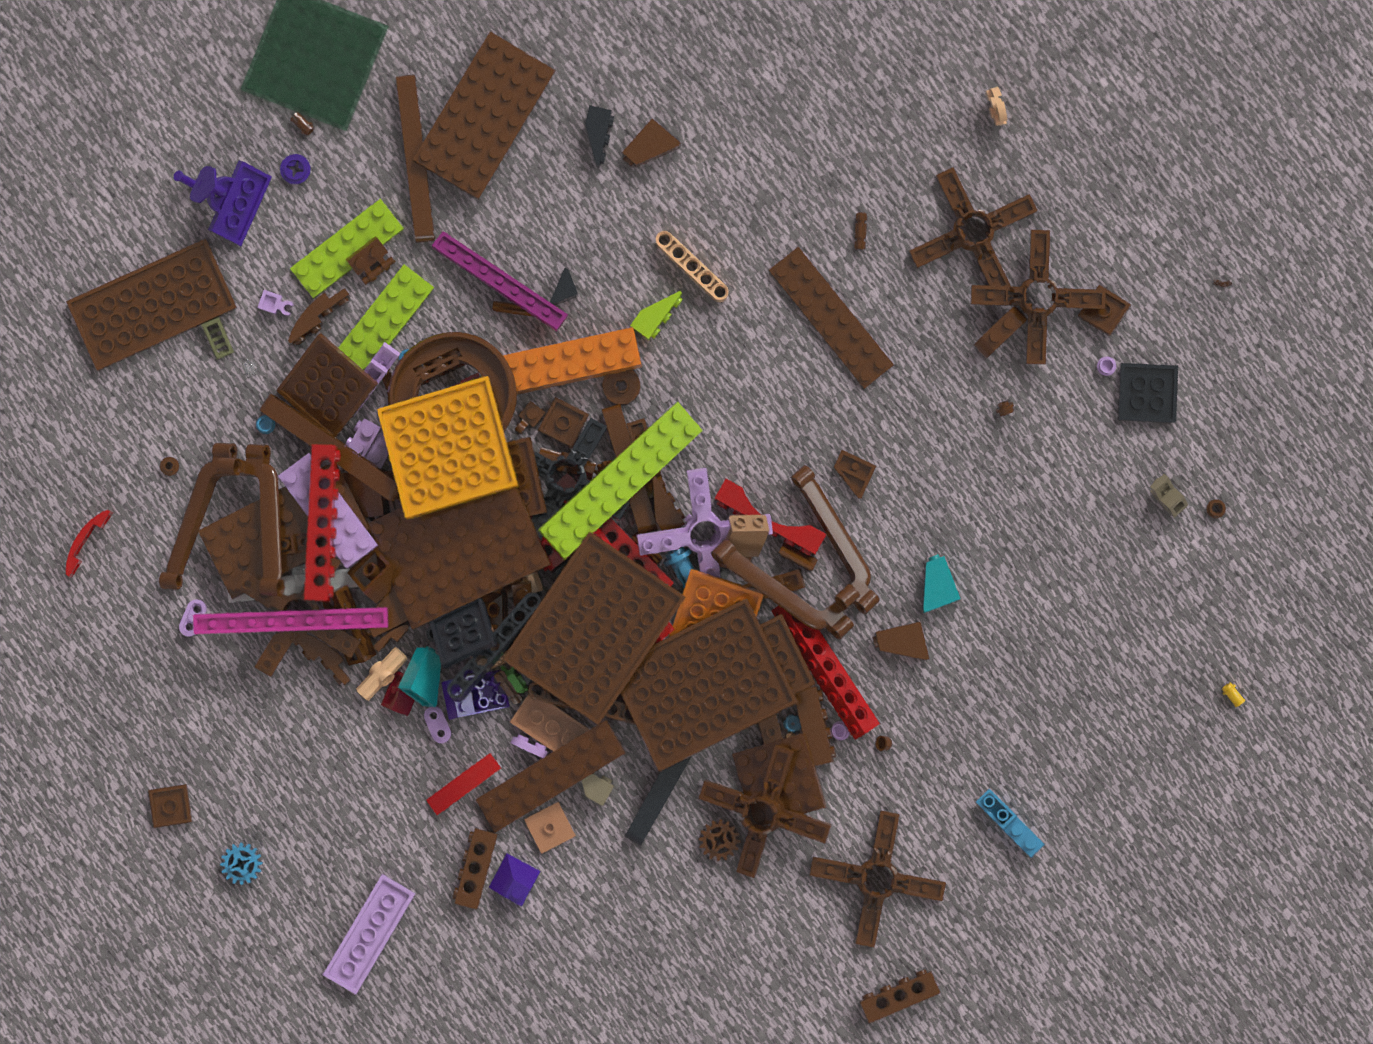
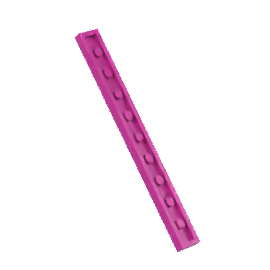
[193,607,388,634]

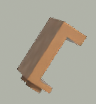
[726,515,770,557]

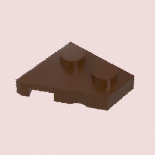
[833,450,876,500]

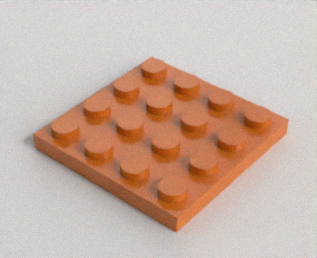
[669,569,764,637]

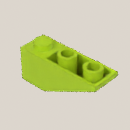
[630,291,683,341]

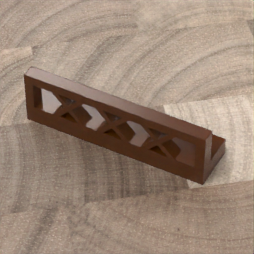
[322,585,377,666]

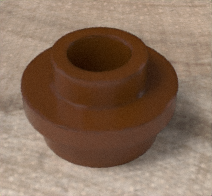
[995,400,1014,417]
[160,457,179,476]
[1206,499,1226,519]

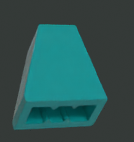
[922,554,961,613]
[398,646,441,707]

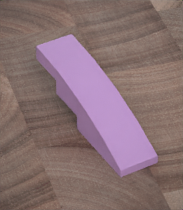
[354,342,400,416]

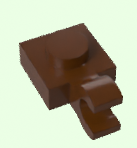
[515,401,546,435]

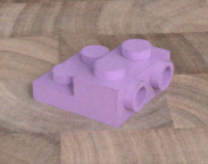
[346,418,389,469]

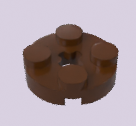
[602,369,641,405]

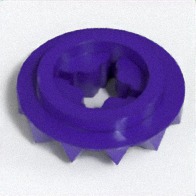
[280,154,311,184]

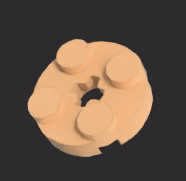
[986,87,1007,126]

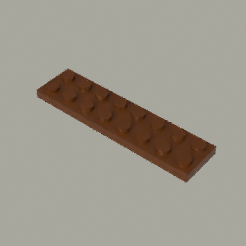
[769,247,894,389]
[476,720,626,833]

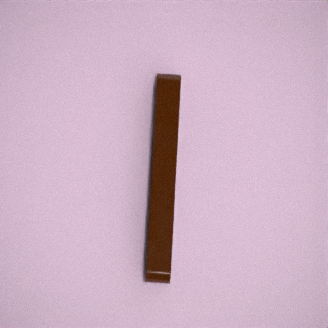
[396,74,435,243]
[259,393,399,502]

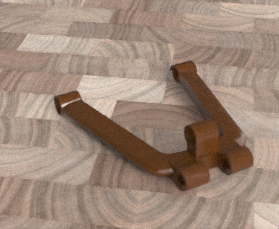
[159,443,285,596]
[711,465,880,640]

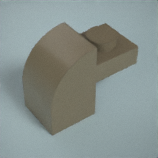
[1150,474,1188,518]

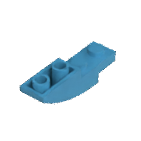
[976,788,1045,858]

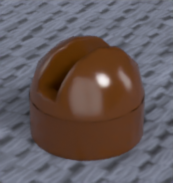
[875,736,892,751]

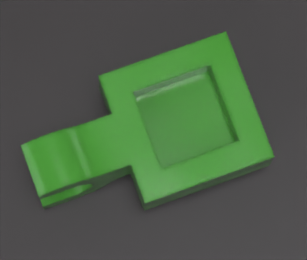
[501,666,528,693]

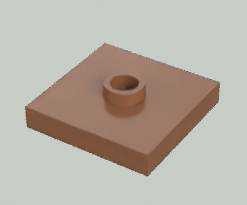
[524,802,576,854]

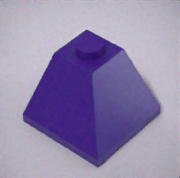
[489,853,541,906]

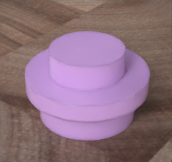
[1097,357,1116,376]
[831,721,850,740]

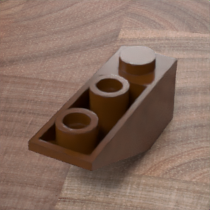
[652,475,686,531]

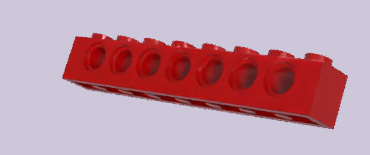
[304,444,341,602]
[556,473,674,587]
[771,606,880,740]

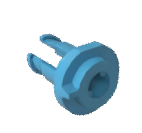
[663,547,695,589]

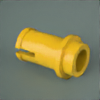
[1222,682,1245,708]

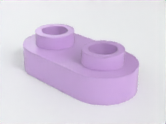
[179,599,207,637]
[424,707,451,743]
[510,734,548,758]

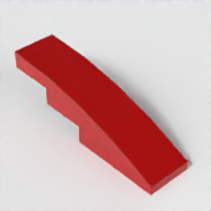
[426,753,501,815]

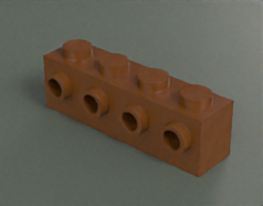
[795,686,837,766]

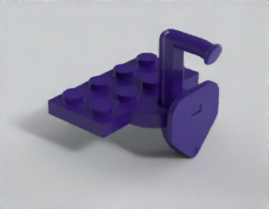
[173,160,272,246]

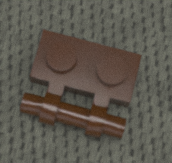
[346,236,395,285]

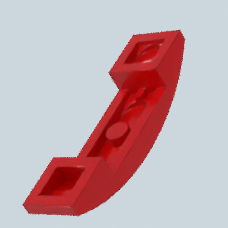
[66,510,113,577]

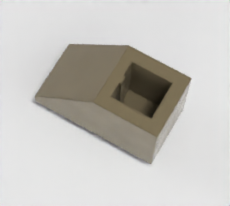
[582,773,614,806]

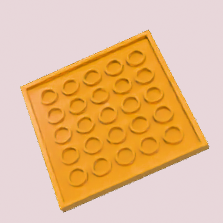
[377,376,518,519]

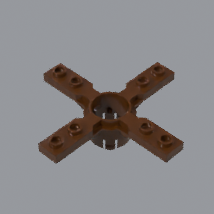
[909,167,1038,286]
[970,230,1106,365]
[235,557,361,677]
[699,744,832,878]
[809,810,946,948]

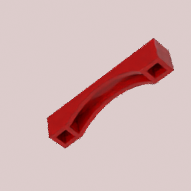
[714,479,826,556]

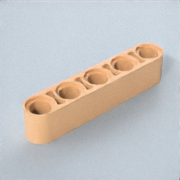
[656,231,729,302]

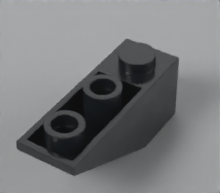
[585,105,615,168]

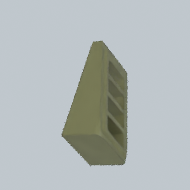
[201,317,234,360]

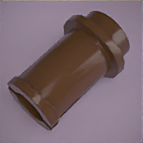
[290,112,315,136]

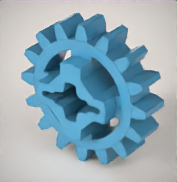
[220,843,263,885]

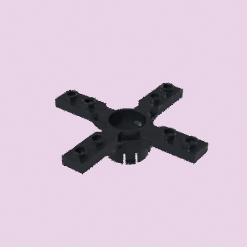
[511,418,629,541]

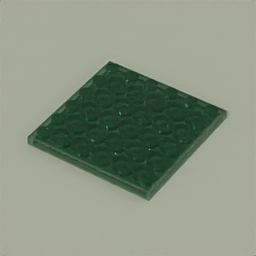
[240,0,389,132]

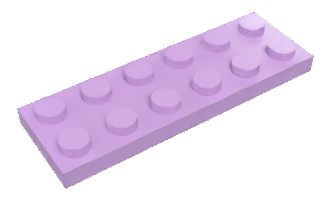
[278,453,378,569]
[323,874,416,994]

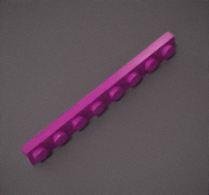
[432,231,568,332]

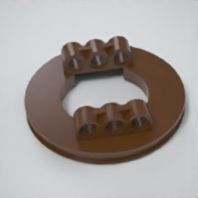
[388,332,517,432]

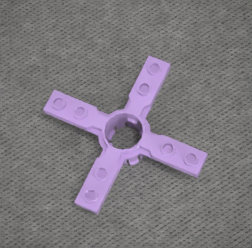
[637,468,773,578]

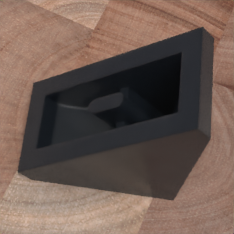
[550,268,579,306]

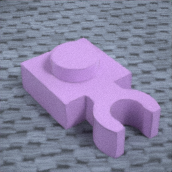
[257,290,294,316]

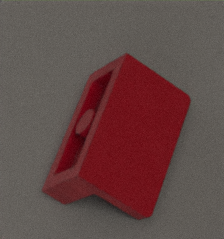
[381,671,415,716]

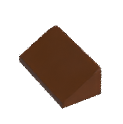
[778,543,818,572]

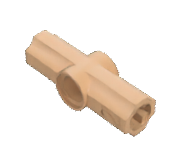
[356,647,408,701]

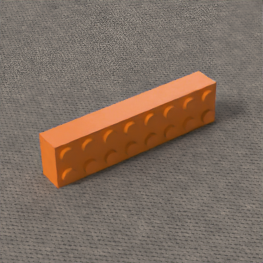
[503,327,642,395]

